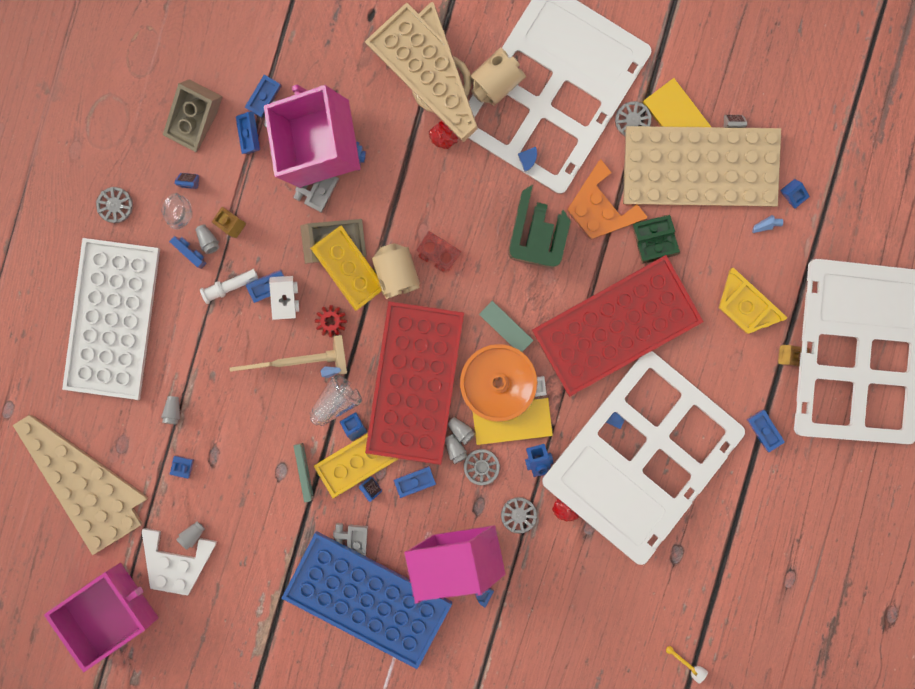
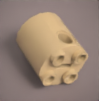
[469,47,526,106]
[372,243,420,299]

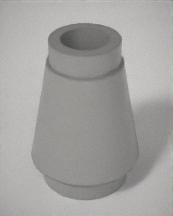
[195,224,219,254]
[161,396,180,425]
[447,417,475,445]
[445,434,468,464]
[176,521,205,550]

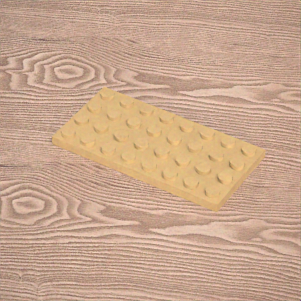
[623,126,781,206]

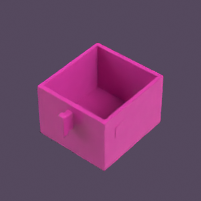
[264,85,361,188]
[404,525,506,603]
[44,563,159,673]

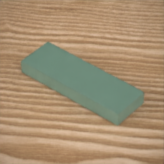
[479,301,533,352]
[294,443,314,502]

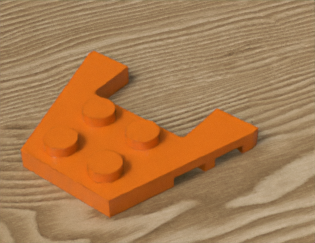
[567,159,647,240]

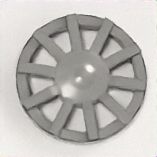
[615,101,651,136]
[96,187,133,223]
[464,449,500,485]
[501,497,537,533]

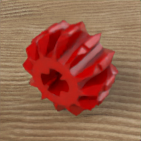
[315,305,348,338]

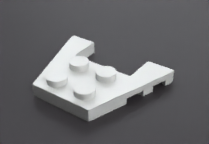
[142,528,217,596]

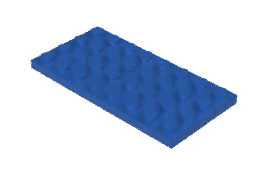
[281,531,453,669]

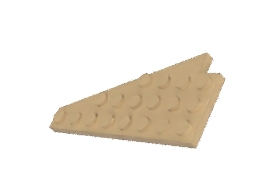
[365,2,478,142]
[13,415,148,555]

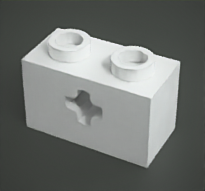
[269,276,299,320]

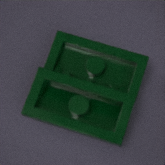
[633,215,680,264]

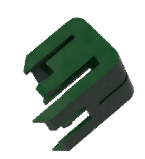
[508,184,571,268]

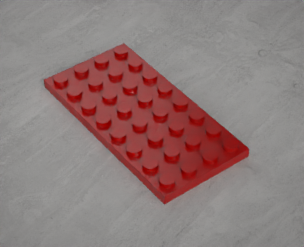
[532,255,704,397]
[365,301,464,465]

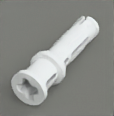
[200,269,259,304]

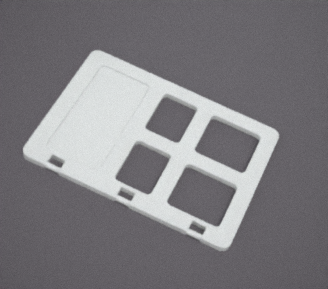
[468,0,651,194]
[794,259,915,444]
[542,351,745,565]

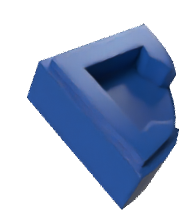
[518,147,537,172]
[475,588,494,608]

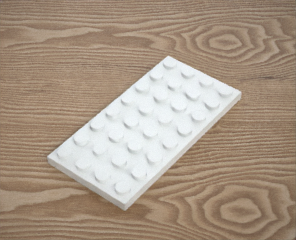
[62,238,160,400]

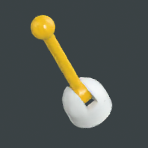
[666,646,708,684]

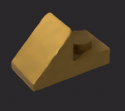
[212,207,246,238]
[778,345,810,366]

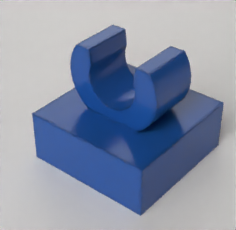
[169,455,194,479]

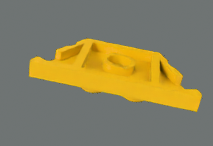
[719,268,787,334]

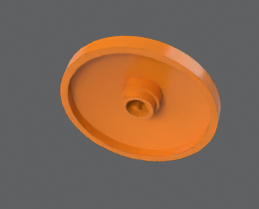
[460,344,538,422]

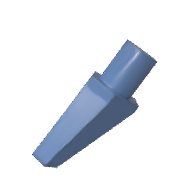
[752,215,783,233]
[320,366,341,378]

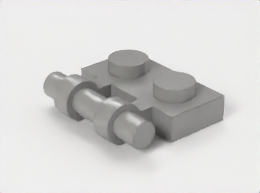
[293,177,339,213]
[333,523,368,556]

